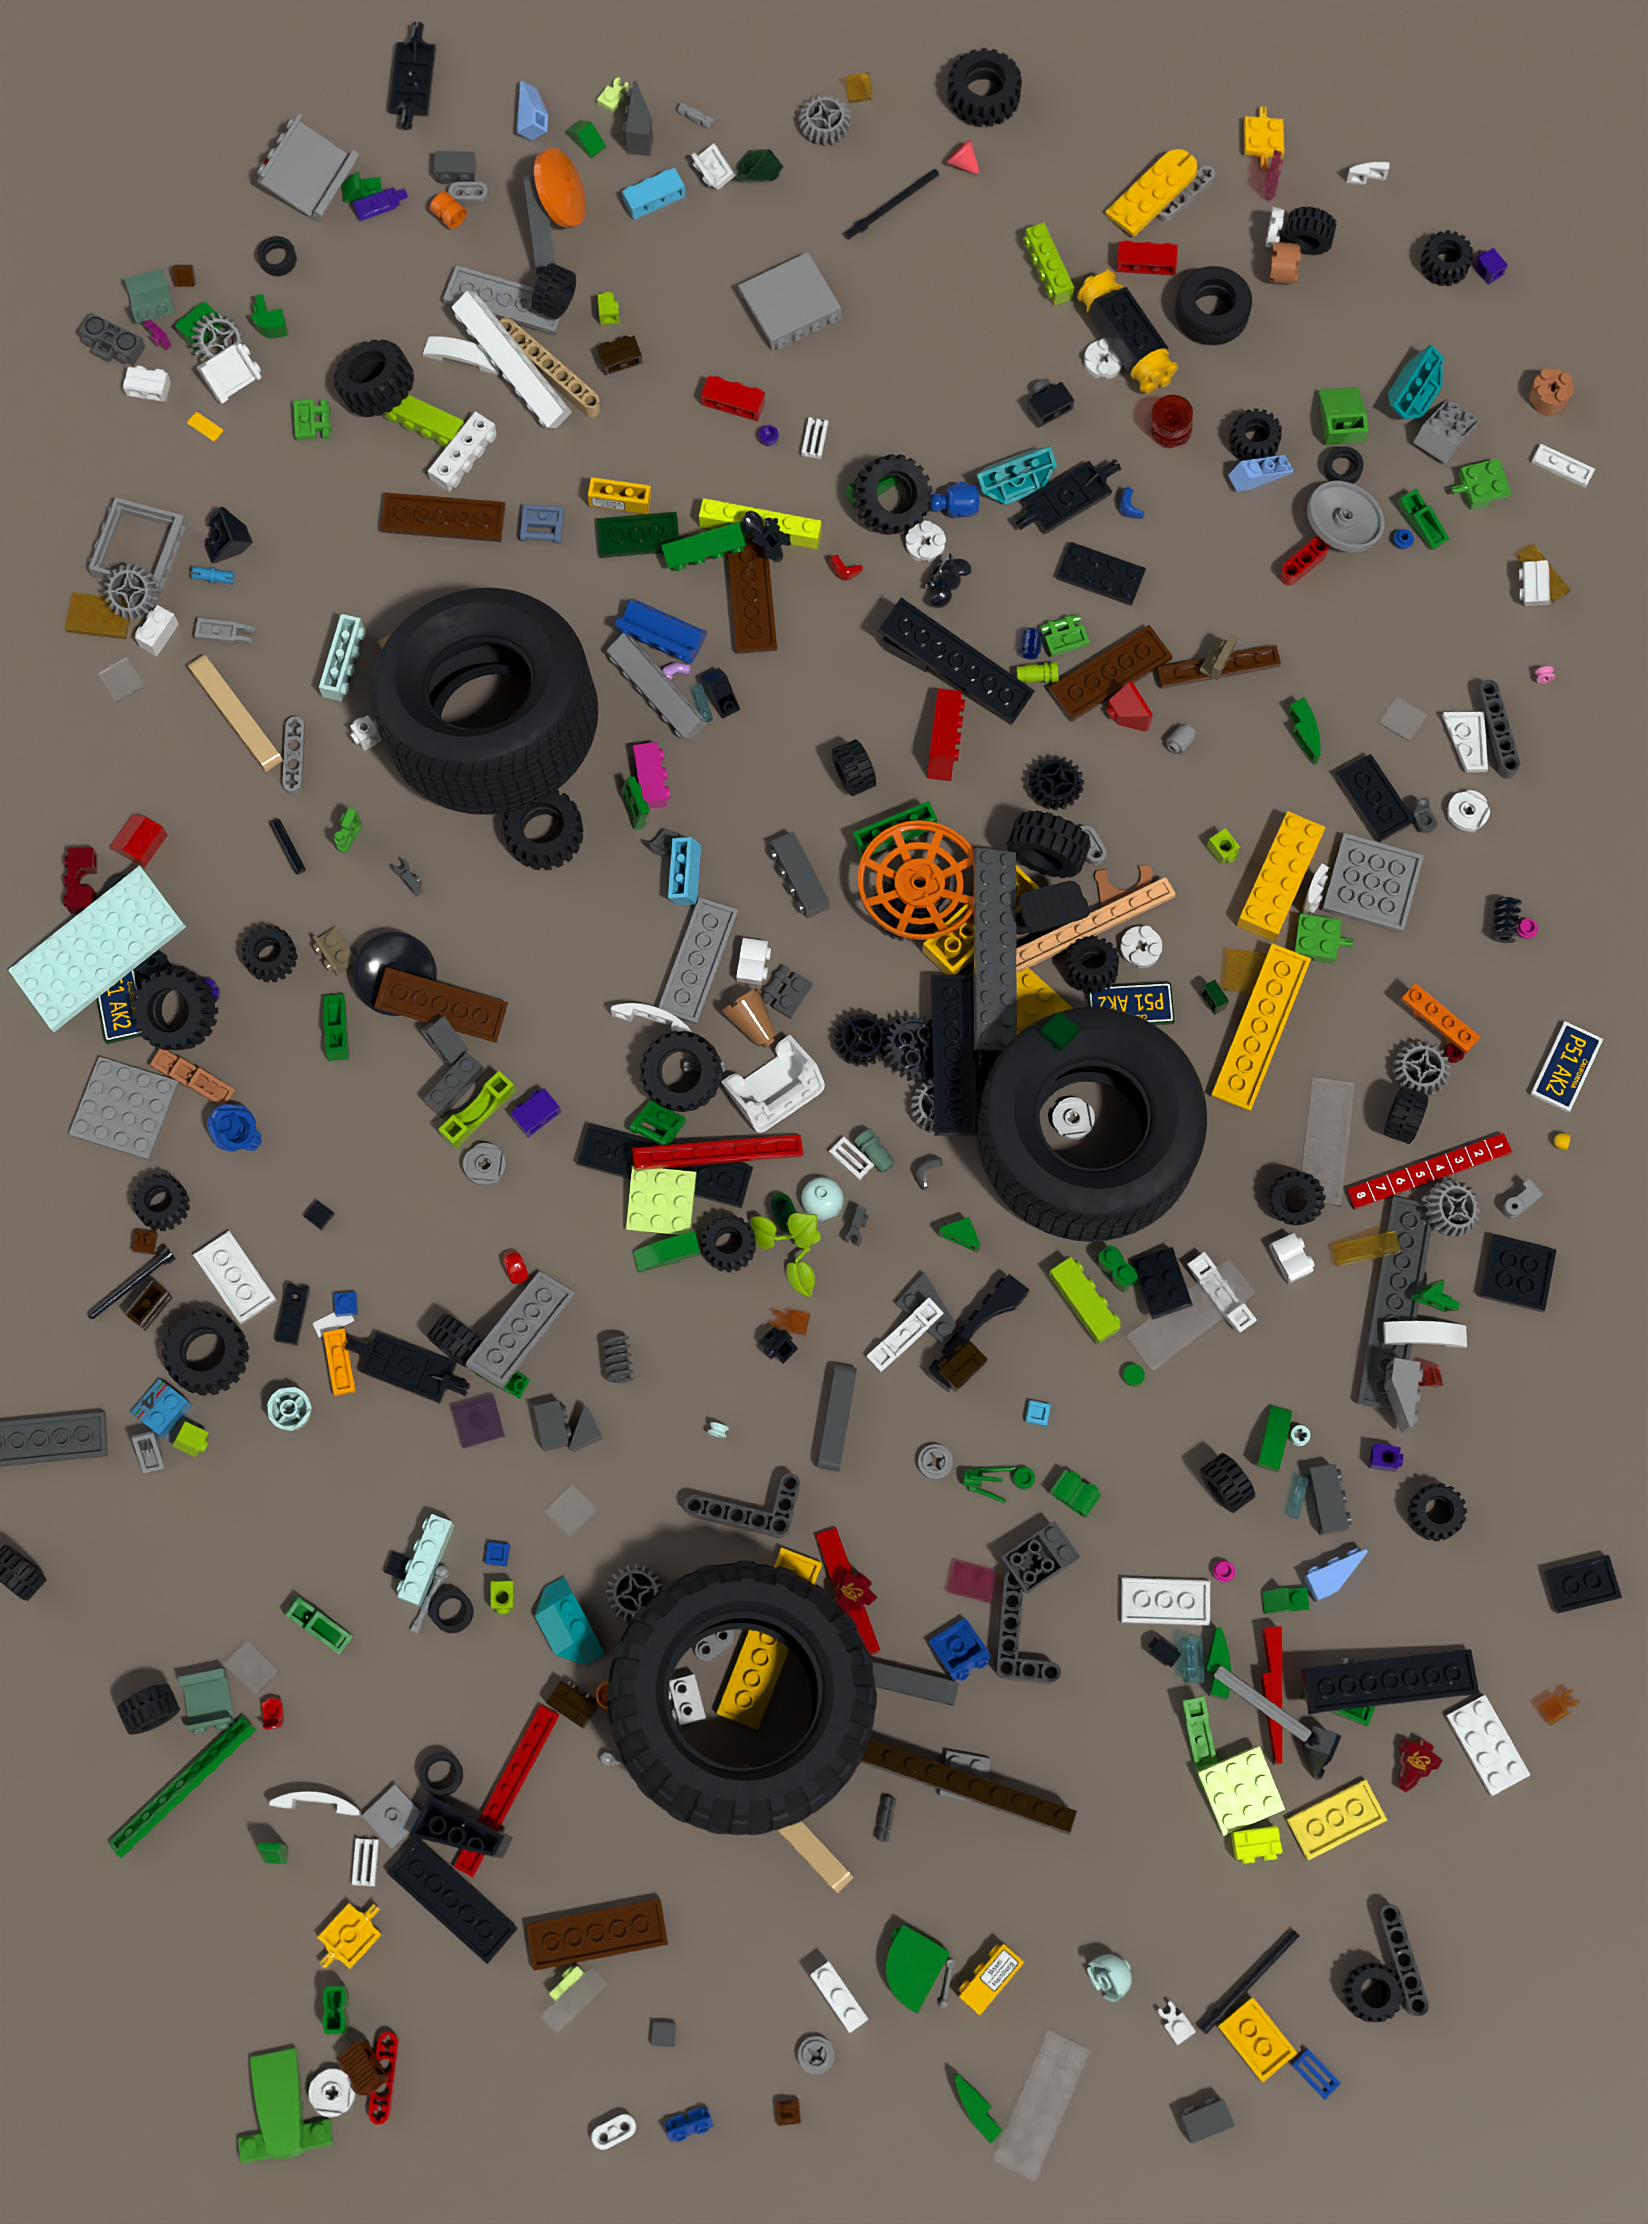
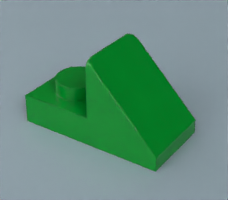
[342,171,382,203]
[1410,1279,1460,1312]
[1262,1587,1310,1614]

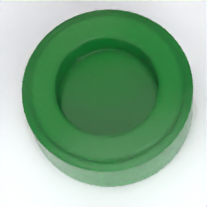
[1123,1364,1145,1387]
[1013,1467,1035,1490]

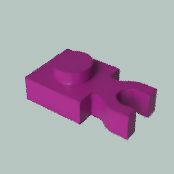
[142,320,172,350]

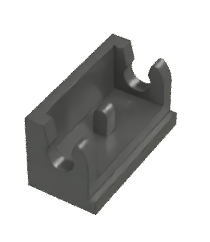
[420,1016,468,1064]

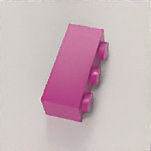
[633,742,671,809]

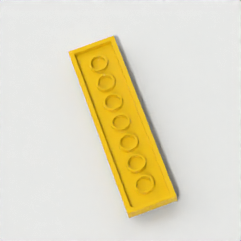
[1211,943,1311,1112]
[716,1547,822,1731]

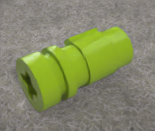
[1017,662,1059,683]

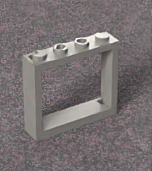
[88,497,188,596]

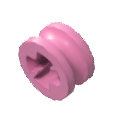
[1535,666,1555,683]

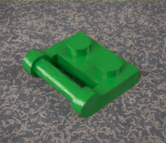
[620,776,649,829]
[630,1100,686,1146]

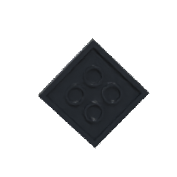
[1480,1235,1557,1312]

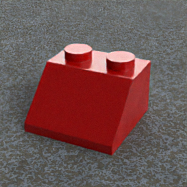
[109,814,168,869]

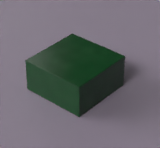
[1201,979,1229,1015]
[1041,1012,1079,1052]

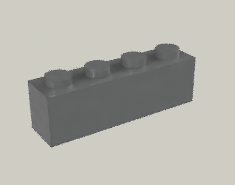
[769,831,830,919]

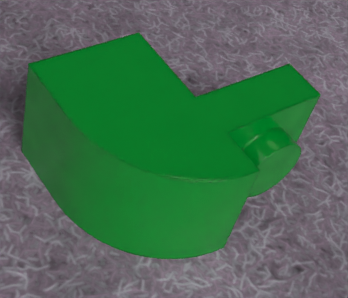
[251,294,288,338]

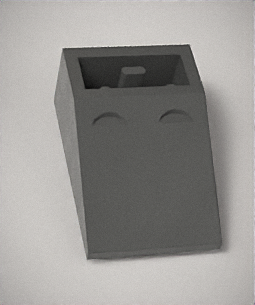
[623,81,653,156]
[1001,1521,1080,1594]

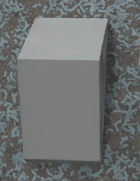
[132,1431,165,1473]

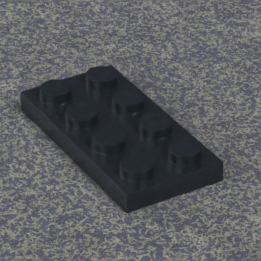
[1056,542,1146,606]
[1335,754,1415,843]

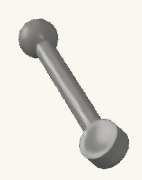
[939,1959,955,2008]

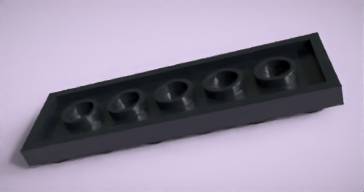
[387,1838,518,1964]

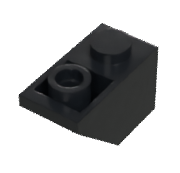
[701,668,740,719]

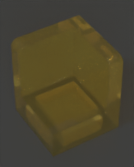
[846,72,872,103]

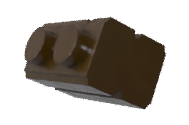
[597,336,643,375]
[124,1281,173,1332]
[938,1341,988,1392]
[546,1680,599,1729]

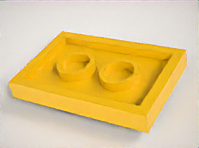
[1217,1997,1297,2083]

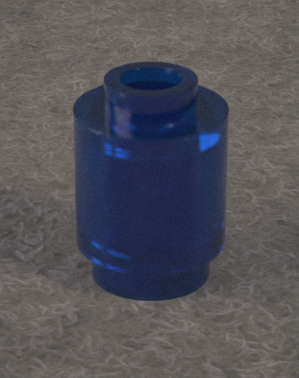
[1020,628,1042,660]

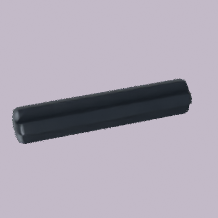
[270,819,306,875]

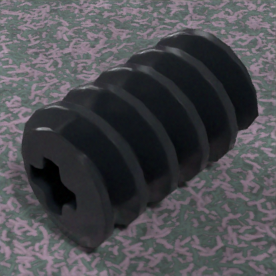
[1491,897,1522,943]

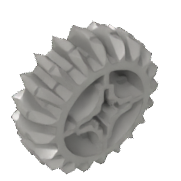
[799,94,851,146]
[191,312,246,361]
[103,563,159,619]
[1393,1041,1451,1096]
[911,1079,934,1133]
[1424,1180,1481,1237]
[606,1563,665,1622]

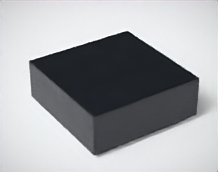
[304,1200,335,1231]
[384,1552,413,1580]

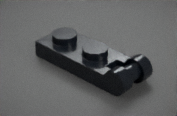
[275,1283,310,1346]

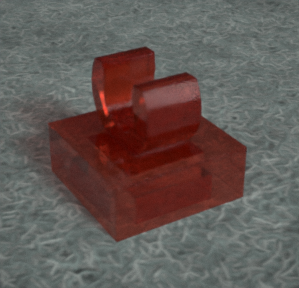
[1419,1363,1443,1388]

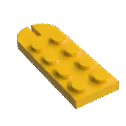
[1105,149,1198,237]

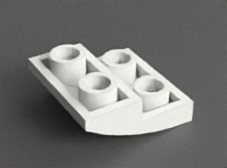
[1302,863,1329,915]

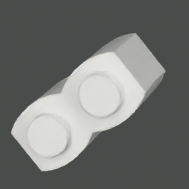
[737,938,771,985]
[1269,1233,1315,1284]

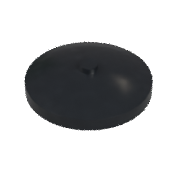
[352,932,437,1016]

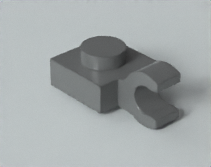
[393,859,423,897]
[846,1206,869,1247]

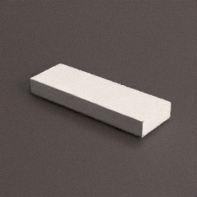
[1531,444,1595,488]

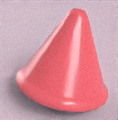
[947,140,979,174]

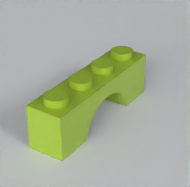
[438,1071,516,1150]

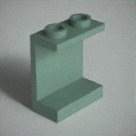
[124,269,175,323]
[179,1668,235,1735]

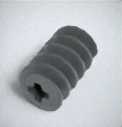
[603,1336,634,1383]

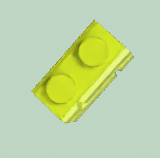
[1231,1826,1282,1864]

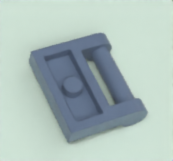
[520,505,564,544]

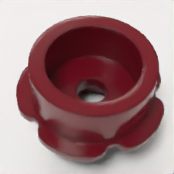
[1443,1043,1464,1063]

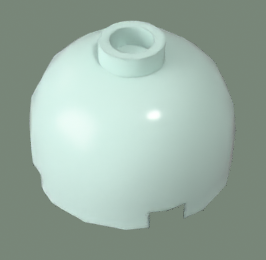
[801,1177,844,1221]
[267,1387,312,1431]
[1087,1954,1132,2002]

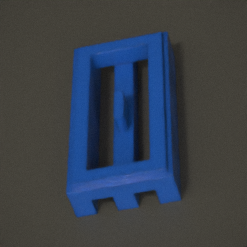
[1291,2049,1341,2100]

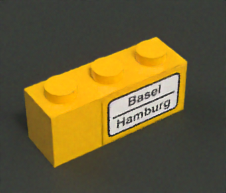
[588,477,652,514]
[958,1944,1024,2016]

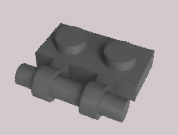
[762,965,813,1019]

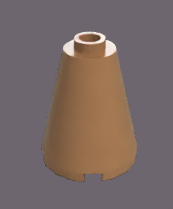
[722,987,776,1048]

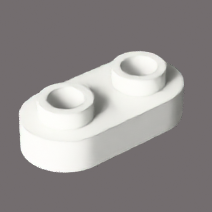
[592,2114,636,2150]

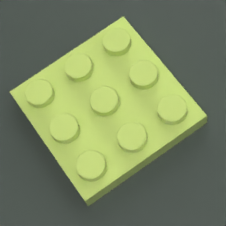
[626,1166,697,1235]
[1197,1746,1285,1836]

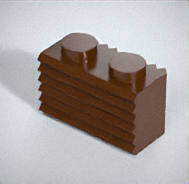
[337,2039,389,2095]

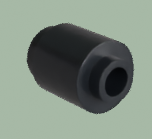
[1148,1636,1181,1668]

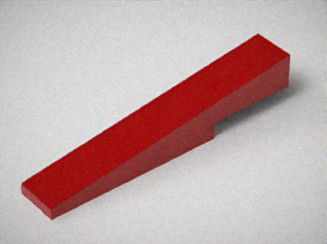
[816,1527,881,1655]
[1260,1626,1283,1765]

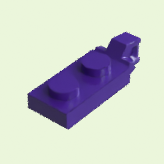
[352,187,408,221]

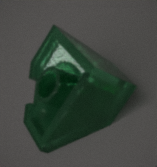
[736,149,783,181]

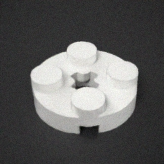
[1265,207,1284,248]
[1084,338,1123,379]
[906,520,946,562]
[1447,790,1490,832]
[1120,926,1162,968]
[1052,1097,1095,1140]
[309,2069,356,2117]

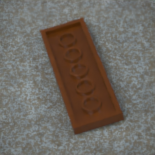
[380,492,506,542]
[728,537,777,654]
[1049,625,1173,721]
[374,967,508,1043]
[526,1899,668,1971]

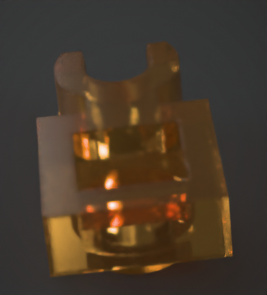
[771,1310,810,1336]
[1537,1689,1580,1726]

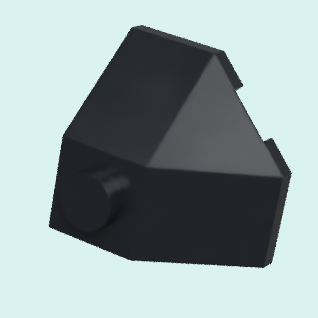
[205,507,253,563]
[1300,1726,1341,1780]

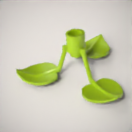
[750,1212,820,1297]

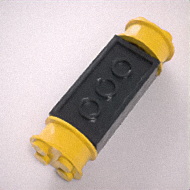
[1077,270,1178,394]

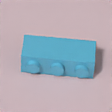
[622,168,686,220]
[668,837,701,905]

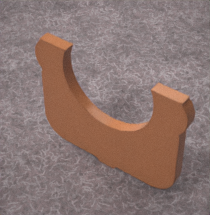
[1095,865,1153,907]

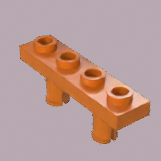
[1401,983,1481,1054]

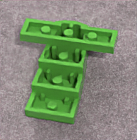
[238,2048,333,2164]

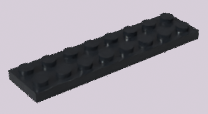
[878,597,1035,725]
[931,975,978,1136]
[577,1124,753,1209]
[1301,1649,1479,1714]

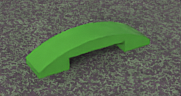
[1182,1696,1218,1789]

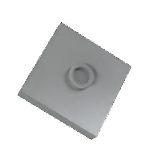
[362,1784,421,1849]

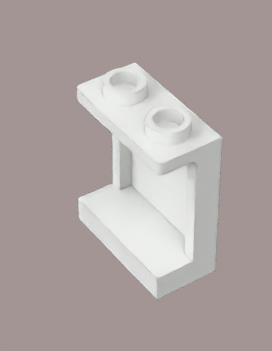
[196,342,261,403]

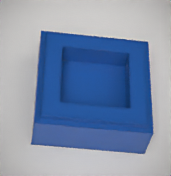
[485,1542,511,1567]

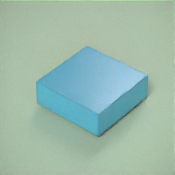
[1025,1400,1051,1427]

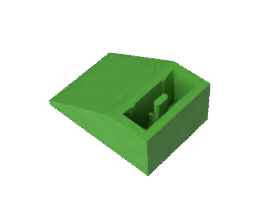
[1318,387,1369,445]

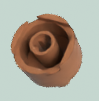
[1269,242,1301,284]
[1529,368,1574,416]

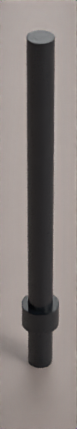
[844,169,939,240]
[1199,1930,1300,2035]

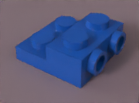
[928,1618,991,1681]

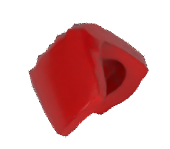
[829,555,863,581]
[503,1249,529,1284]
[262,1697,284,1730]

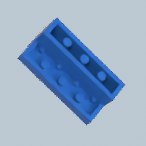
[615,599,707,664]

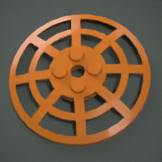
[857,820,974,940]

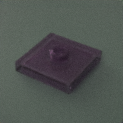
[451,1394,505,1449]

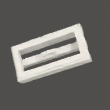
[802,417,828,459]
[829,1136,874,1181]
[352,1839,379,1886]

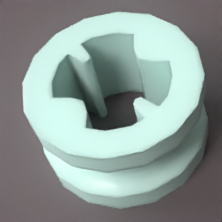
[707,1422,729,1439]
[1290,1425,1310,1446]

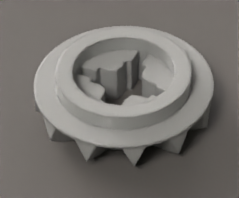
[918,1444,953,1480]
[798,2036,835,2074]

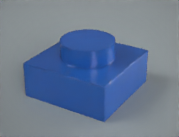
[334,1292,358,1317]

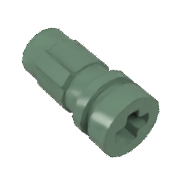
[854,1128,895,1173]

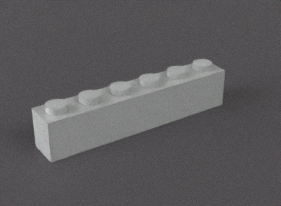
[606,633,708,740]

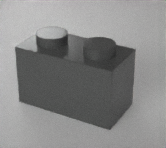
[434,151,476,184]
[534,1400,572,1452]
[1179,2096,1235,2144]

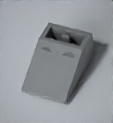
[1413,399,1480,464]
[1384,1358,1423,1434]

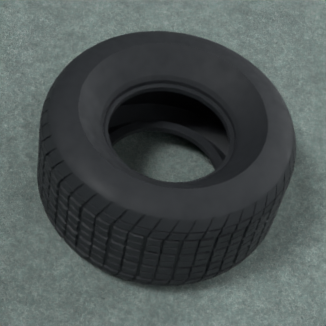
[371,588,598,815]
[977,1007,1207,1242]

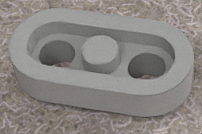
[449,182,488,203]
[1081,825,1107,865]
[695,1630,735,1662]

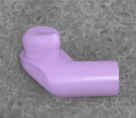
[662,662,691,680]

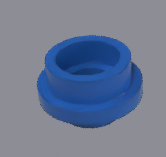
[1393,529,1414,549]

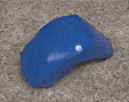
[1119,487,1144,519]

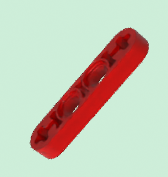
[368,2032,399,2125]

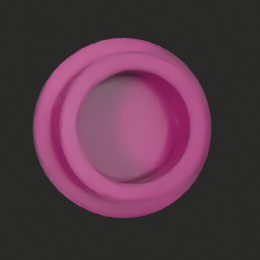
[1516,918,1538,939]
[1213,1560,1235,1583]

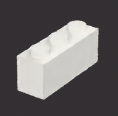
[810,1961,868,2033]

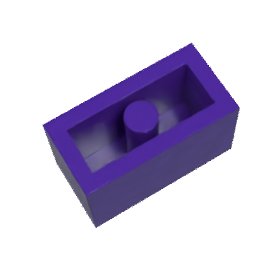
[510,1088,561,1138]

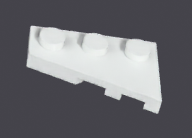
[1442,712,1488,772]

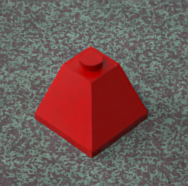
[1106,681,1153,732]

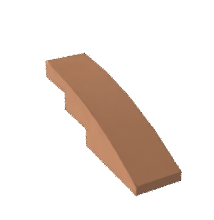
[149,1049,235,1106]

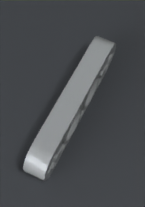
[1157,165,1215,222]
[282,716,305,795]

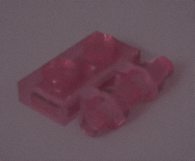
[1264,150,1284,201]

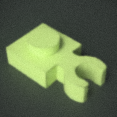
[597,77,629,113]
[549,1966,585,2001]

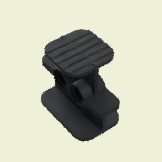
[1016,881,1090,941]

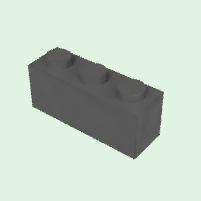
[424,1052,485,1119]
[1307,1464,1351,1536]

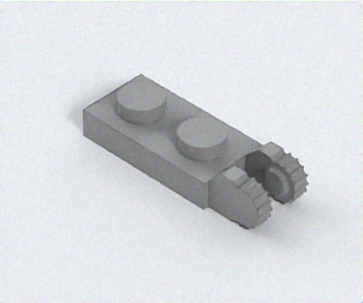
[194,618,255,645]

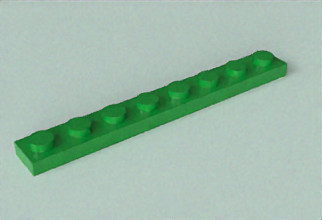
[108,1715,256,1858]

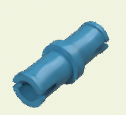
[192,566,235,585]

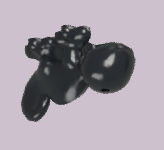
[741,511,791,563]
[924,553,971,608]

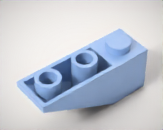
[517,81,548,141]
[1228,455,1294,492]
[1304,1548,1368,1602]

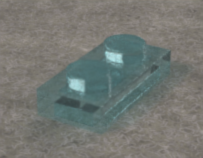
[1181,1637,1204,1684]

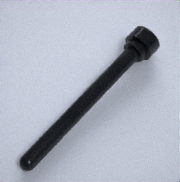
[88,1246,176,1319]

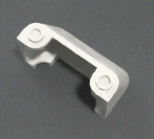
[721,1035,825,1133]

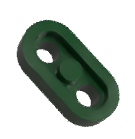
[771,1193,797,1235]

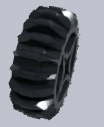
[1028,755,1084,811]
[834,1011,889,1067]

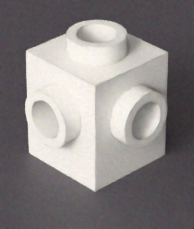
[350,715,382,751]

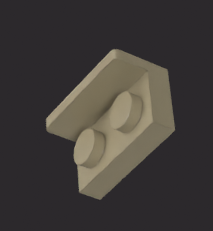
[1200,634,1238,680]
[312,927,355,976]

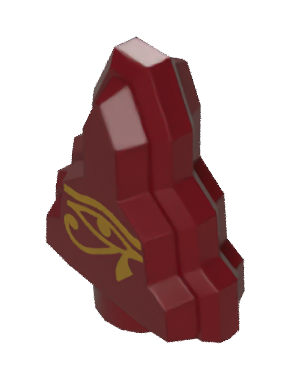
[834,1570,878,1613]
[1398,1738,1443,1793]

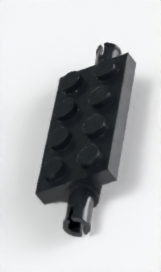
[389,21,436,130]
[1014,459,1121,534]
[345,1332,470,1404]

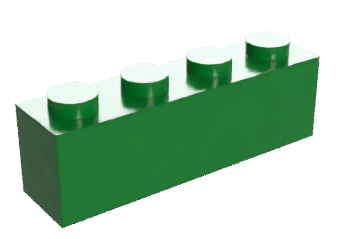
[662,522,748,571]
[853,801,937,857]

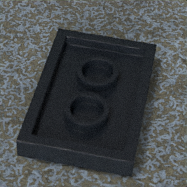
[1132,1247,1193,1320]
[1544,1555,1622,1614]

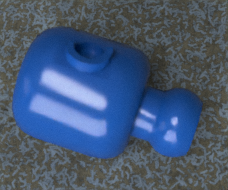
[930,482,979,519]

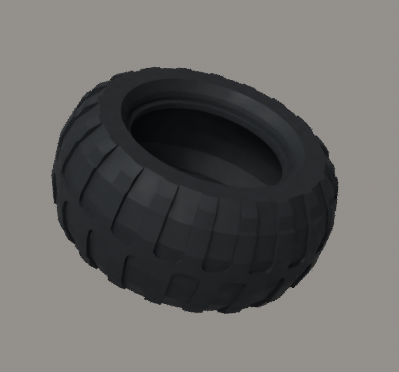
[607,1561,877,1835]

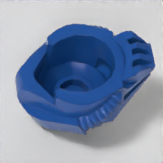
[207,1104,262,1152]

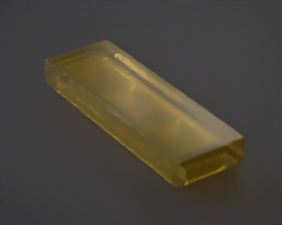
[1517,544,1570,603]
[1333,1230,1401,1267]

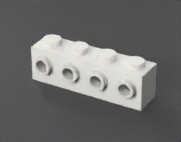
[428,411,497,492]

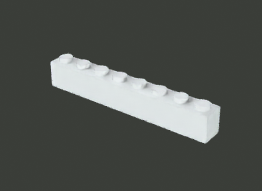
[451,291,572,429]

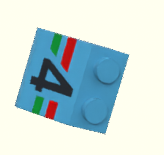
[130,1379,192,1439]

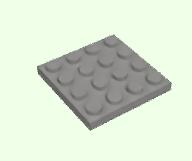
[1322,833,1424,933]
[69,1057,179,1161]

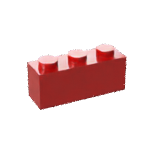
[1116,240,1178,276]
[701,375,765,422]

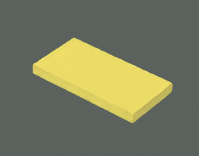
[1286,1779,1387,1861]

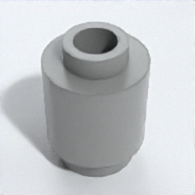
[1167,723,1197,754]

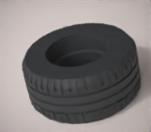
[1175,266,1252,345]

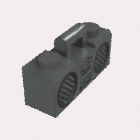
[79,313,146,366]

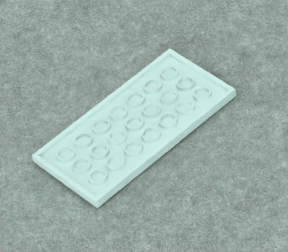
[8,866,186,1032]

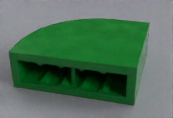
[886,1925,951,2014]

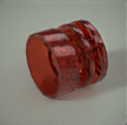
[1151,394,1194,449]

